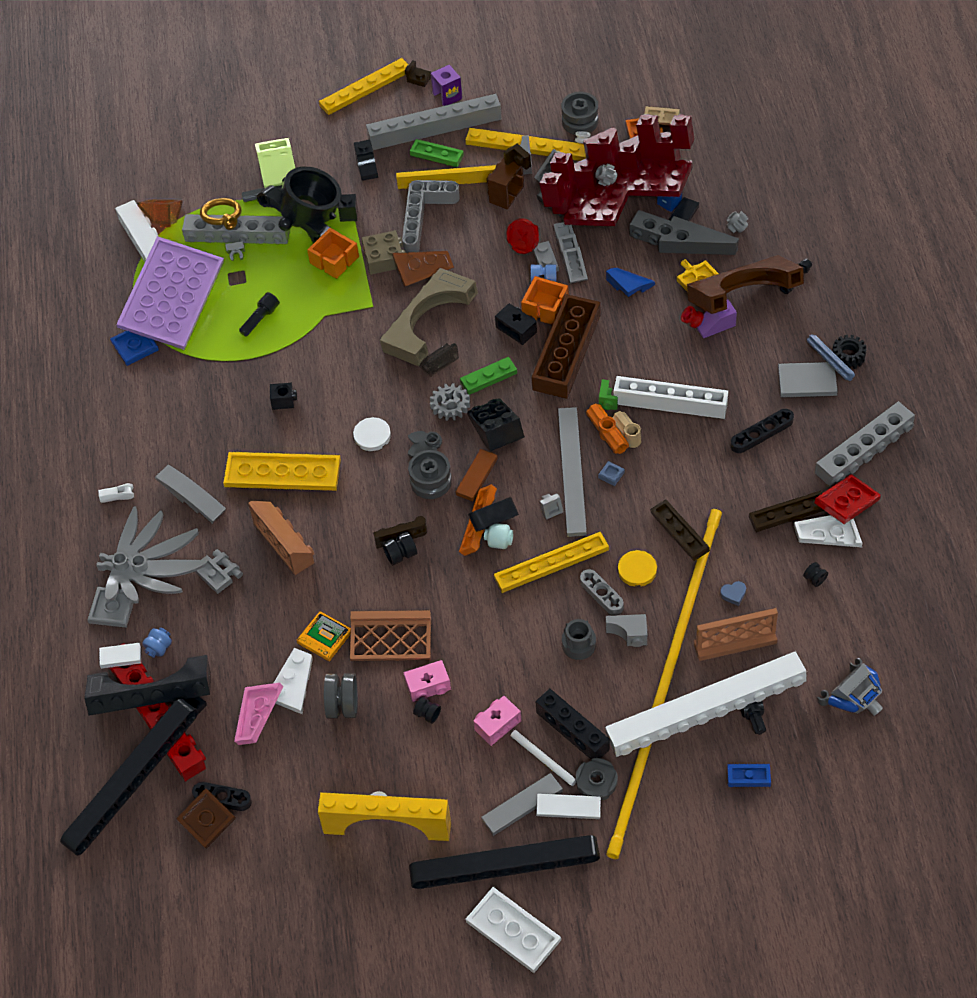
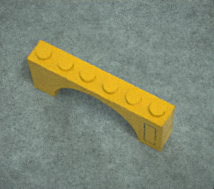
[318,793,451,841]

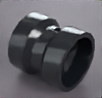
[413,697,441,724]

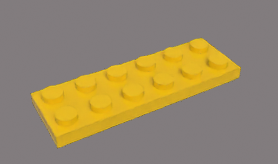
[223,452,341,491]

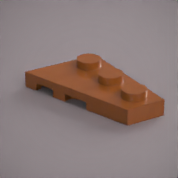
[392,251,454,287]

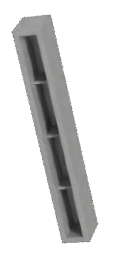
[366,94,502,150]

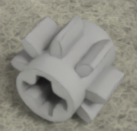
[595,163,617,186]
[727,211,748,233]

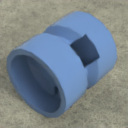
[531,264,556,282]

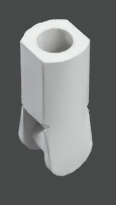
[98,483,134,503]

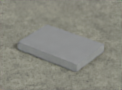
[778,362,838,397]

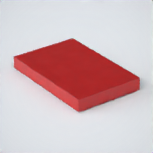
[814,474,881,524]

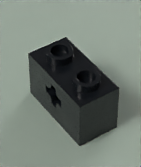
[495,303,537,345]

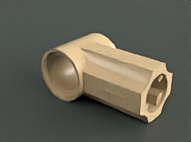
[612,411,641,448]

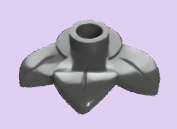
[408,431,442,457]

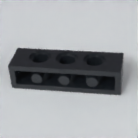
[535,688,610,759]

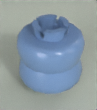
[142,628,172,658]

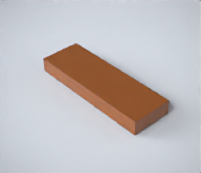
[456,449,498,502]

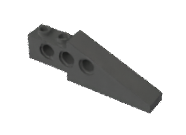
[630,210,739,255]

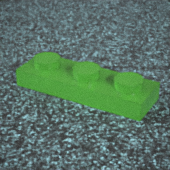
[410,139,464,167]
[460,357,517,395]

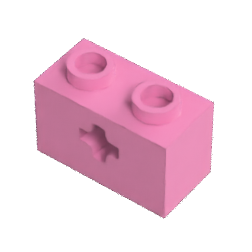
[403,660,451,702]
[474,696,521,746]

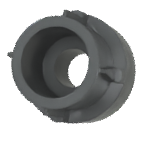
[562,619,596,660]

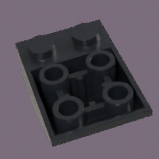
[467,398,525,451]

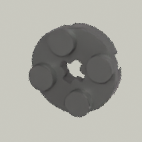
[576,758,618,800]

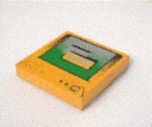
[297,611,351,662]

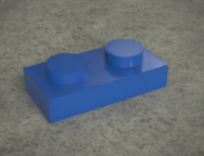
[727,764,771,787]

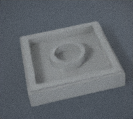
[88,587,134,628]

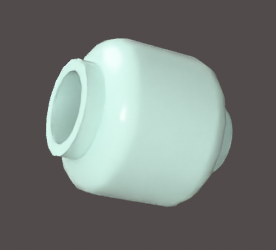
[484,523,513,549]

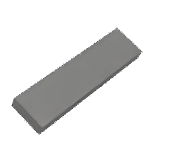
[481,773,563,836]

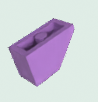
[697,300,737,338]

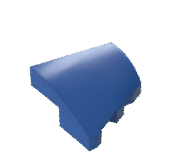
[606,268,655,297]

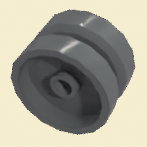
[561,92,598,134]
[408,450,452,499]
[324,673,358,719]

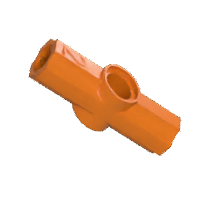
[586,403,629,454]

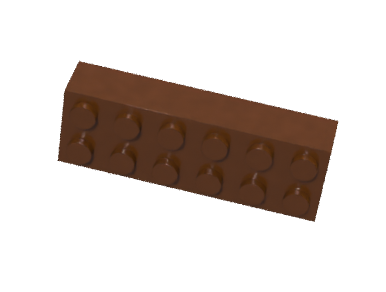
[532,294,601,399]

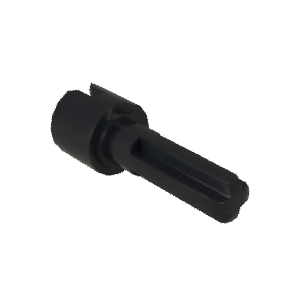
[239,292,280,337]

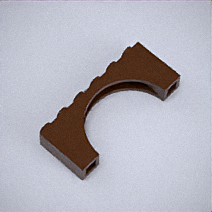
[687,255,804,314]

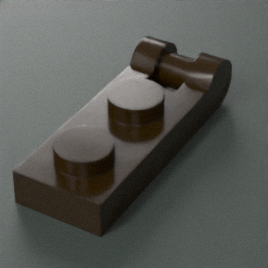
[373,516,427,549]

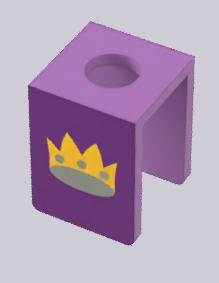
[431,65,462,106]

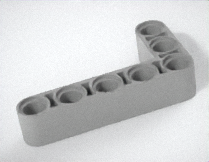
[402,180,460,253]

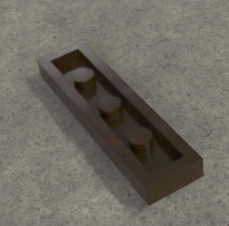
[749,490,825,532]
[650,499,710,561]

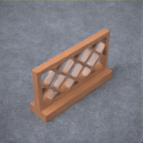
[694,608,778,661]
[350,610,431,661]

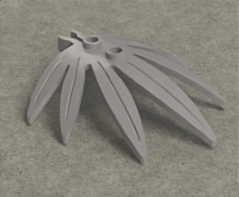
[96,506,208,604]

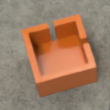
[307,228,359,279]
[521,276,569,325]

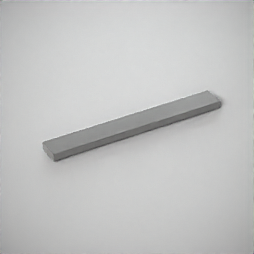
[558,407,587,537]

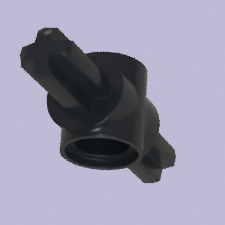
[740,701,766,735]

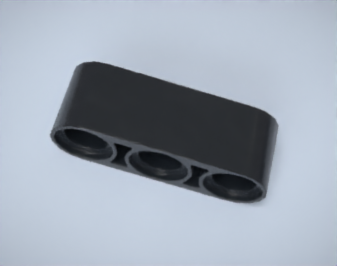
[468,497,519,532]

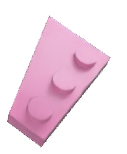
[234,683,284,745]

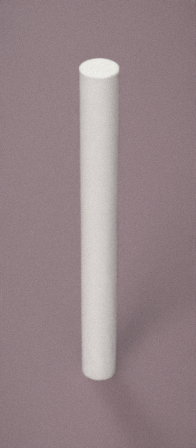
[510,730,576,786]

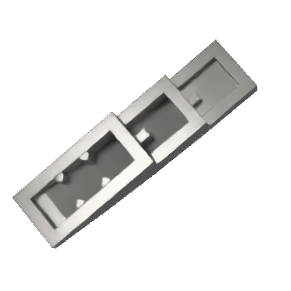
[553,222,588,284]
[155,464,226,524]

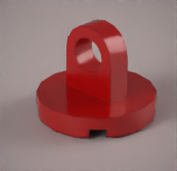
[506,218,539,254]

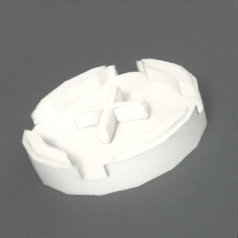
[353,417,391,451]

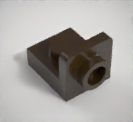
[405,60,431,87]
[504,143,531,170]

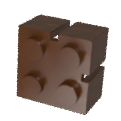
[487,158,524,210]

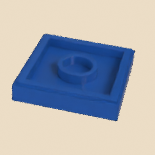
[110,331,159,366]

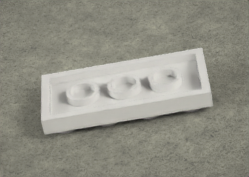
[466,887,561,973]

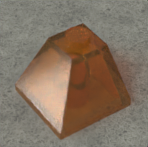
[137,199,182,227]

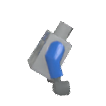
[817,658,883,716]

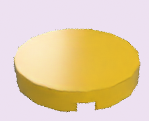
[618,550,657,587]

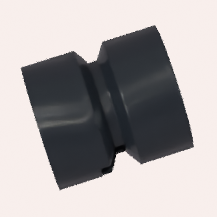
[382,532,418,566]

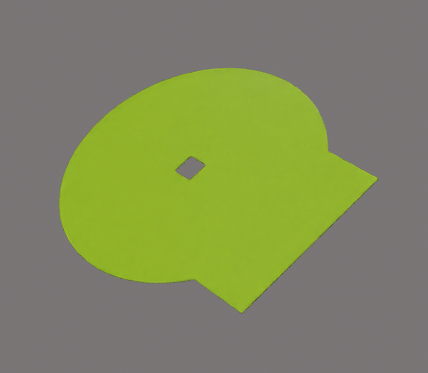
[133,200,373,361]

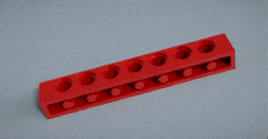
[110,643,206,781]

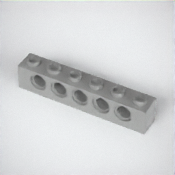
[182,214,290,244]
[815,401,915,487]

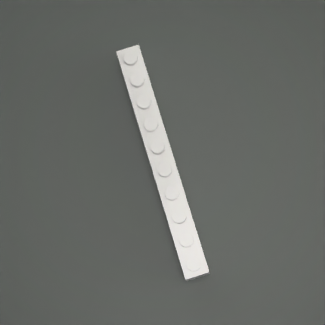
[605,651,806,757]

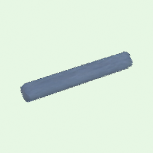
[807,334,855,381]

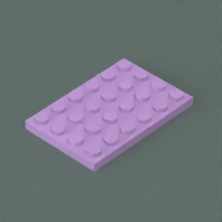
[117,236,224,350]

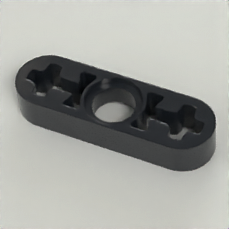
[192,782,252,811]

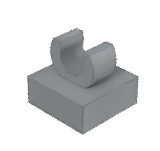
[225,241,245,261]
[540,494,563,520]

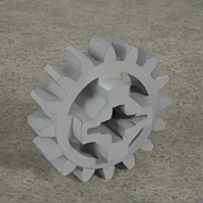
[430,383,470,421]

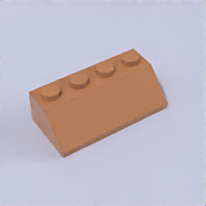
[248,501,314,575]

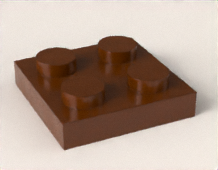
[176,789,236,849]

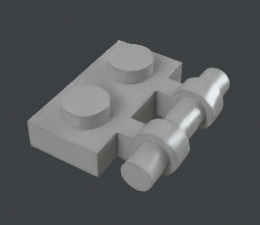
[194,549,243,594]

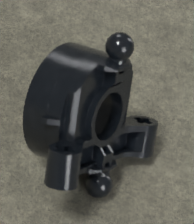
[257,166,342,244]

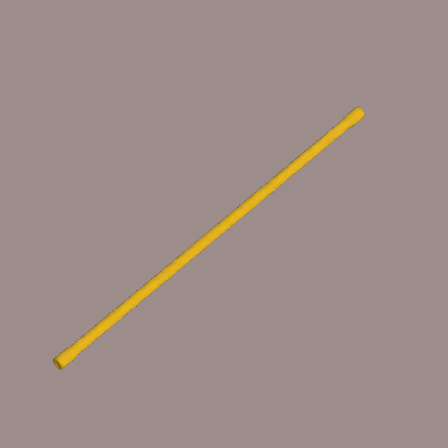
[606,509,722,859]

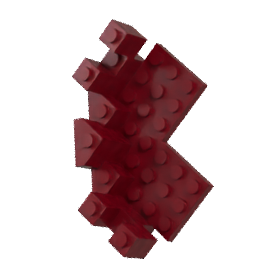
[539,114,695,226]

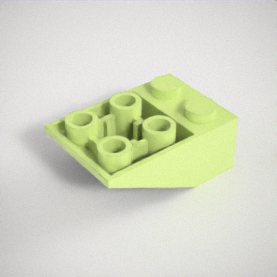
[255,138,295,188]

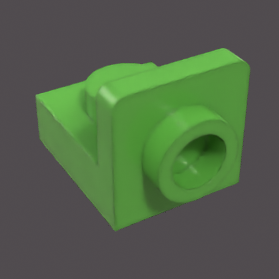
[599,379,618,410]

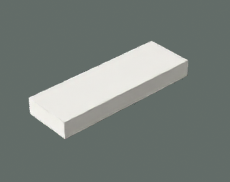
[536,794,601,819]

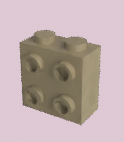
[362,230,405,275]

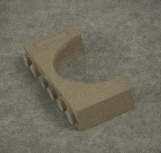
[380,268,478,366]

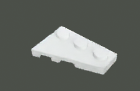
[794,515,862,547]
[274,648,313,714]

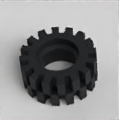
[832,335,867,369]

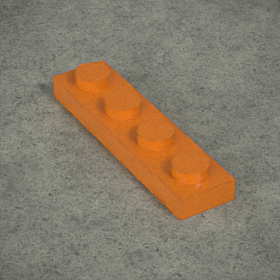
[459,484,497,556]

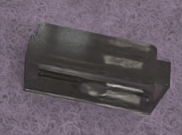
[419,343,459,377]

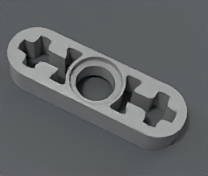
[580,569,624,615]

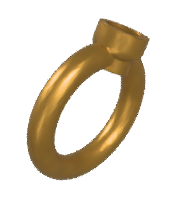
[200,198,242,230]

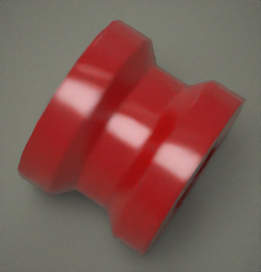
[681,306,704,328]

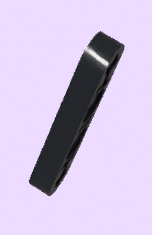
[730,409,794,453]

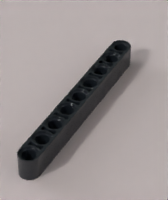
[60,699,198,856]
[409,835,600,889]

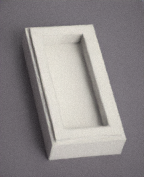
[99,643,141,669]

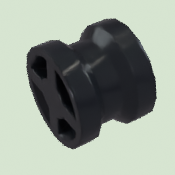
[803,562,828,587]

